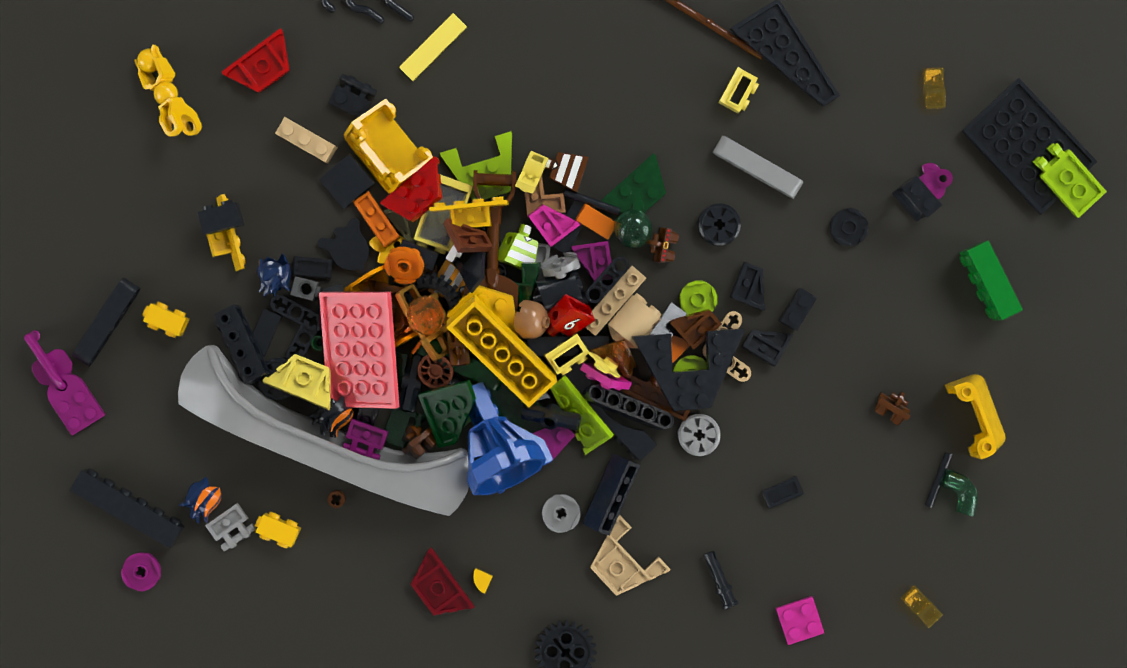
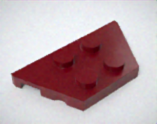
[411,547,475,615]

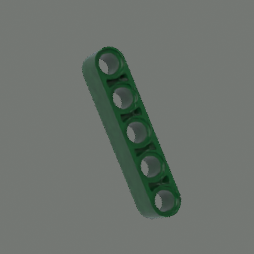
[416,338,502,391]

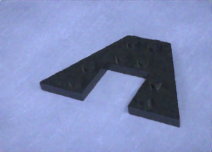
[632,328,745,411]

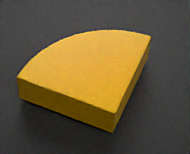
[474,568,493,594]

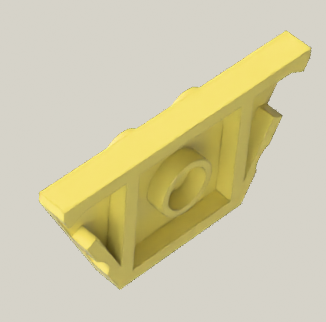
[262,354,331,410]

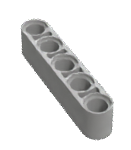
[713,136,803,199]

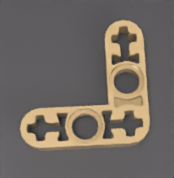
[702,311,751,382]

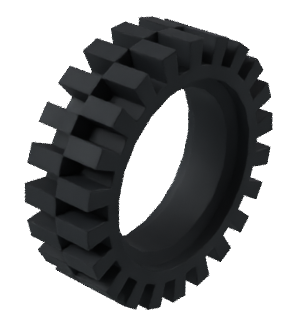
[405,272,462,332]

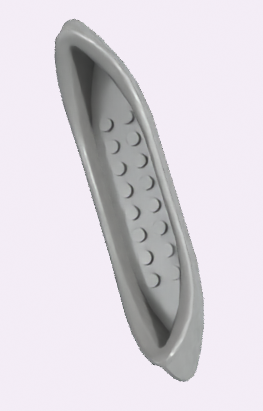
[178,345,469,516]

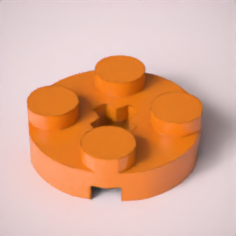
[384,247,424,284]

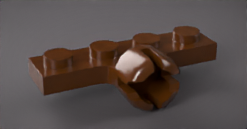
[620,370,690,421]

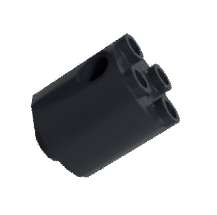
[532,270,588,313]

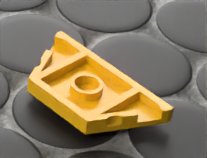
[447,285,519,336]

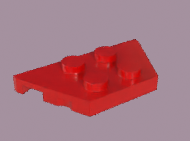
[221,28,290,93]
[380,156,442,222]

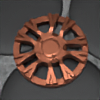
[418,352,454,389]

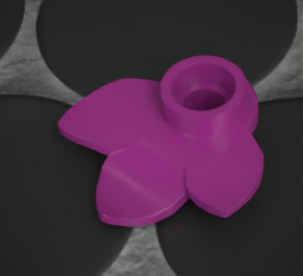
[919,163,953,199]

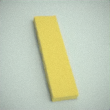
[399,13,467,81]

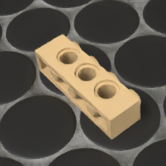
[585,266,646,336]

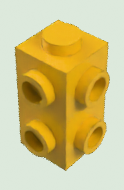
[143,301,190,338]
[255,512,301,548]

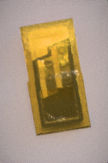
[923,67,946,109]
[901,585,943,628]

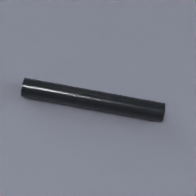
[564,189,620,215]
[925,452,953,508]

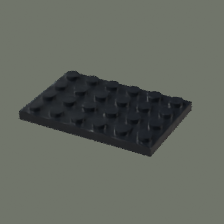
[962,78,1097,215]

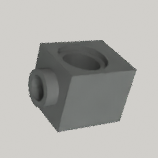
[290,276,322,301]

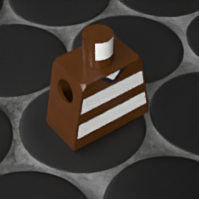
[545,152,589,192]

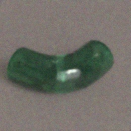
[942,469,978,517]

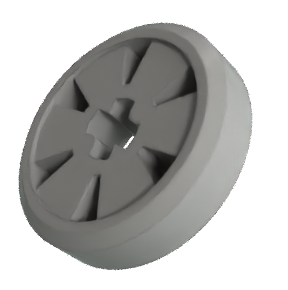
[678,414,720,456]

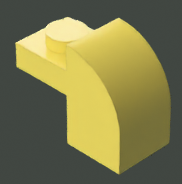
[515,151,549,194]

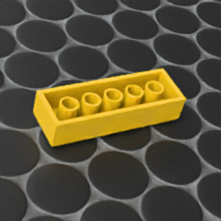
[446,295,557,407]

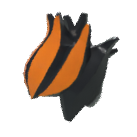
[310,396,353,438]

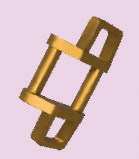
[395,284,449,361]

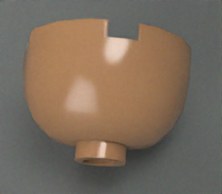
[514,300,550,339]

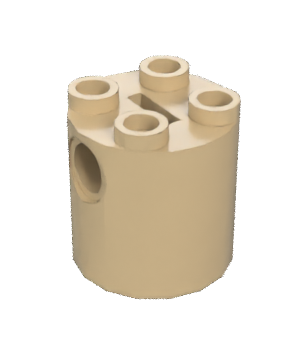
[608,293,662,348]

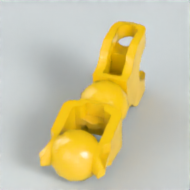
[135,45,202,136]

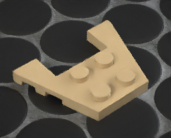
[590,514,671,596]

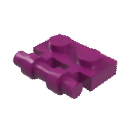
[343,419,389,460]

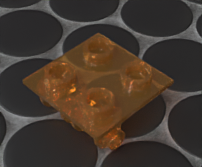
[588,339,637,377]

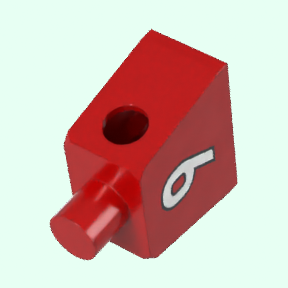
[546,294,595,337]

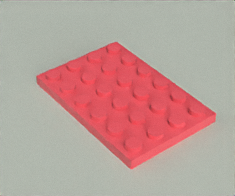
[319,292,399,409]

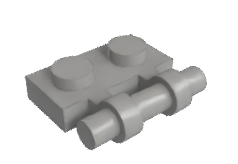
[205,503,256,551]

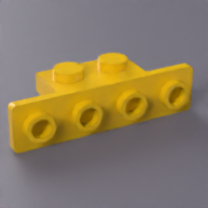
[207,194,245,271]
[429,197,509,228]

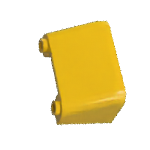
[344,99,433,194]
[945,374,1006,459]

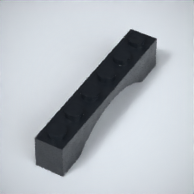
[561,362,657,461]

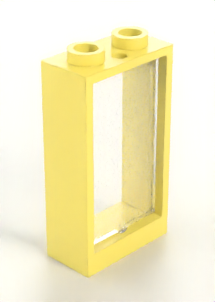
[413,175,473,255]

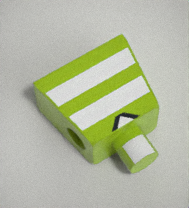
[498,224,538,270]

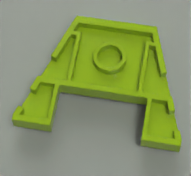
[440,131,512,200]

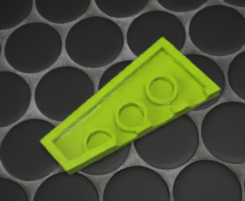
[550,375,614,455]

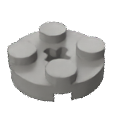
[541,252,581,279]
[542,494,580,533]

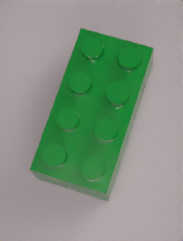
[959,240,1023,321]

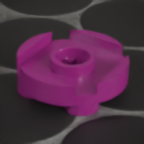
[121,552,161,591]

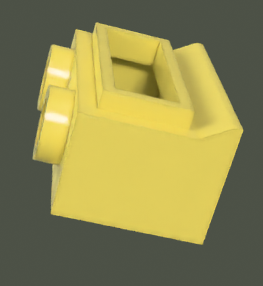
[718,67,759,114]
[543,334,589,376]

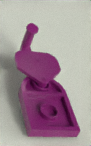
[24,330,106,435]

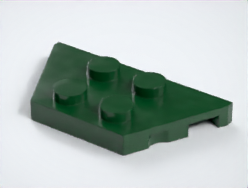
[601,153,666,219]

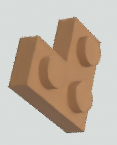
[525,176,566,217]

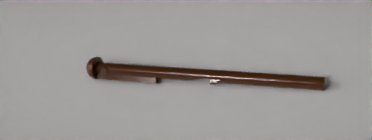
[664,0,763,60]

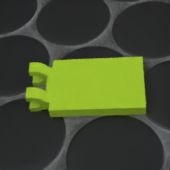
[1033,143,1107,218]

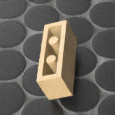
[275,117,338,164]

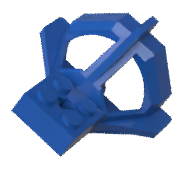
[467,382,553,495]

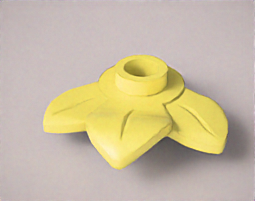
[589,352,620,378]

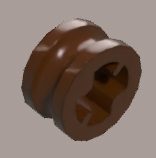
[328,490,346,508]

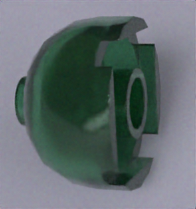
[614,209,653,249]

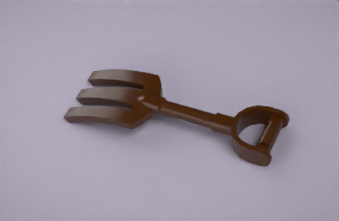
[464,170,518,353]

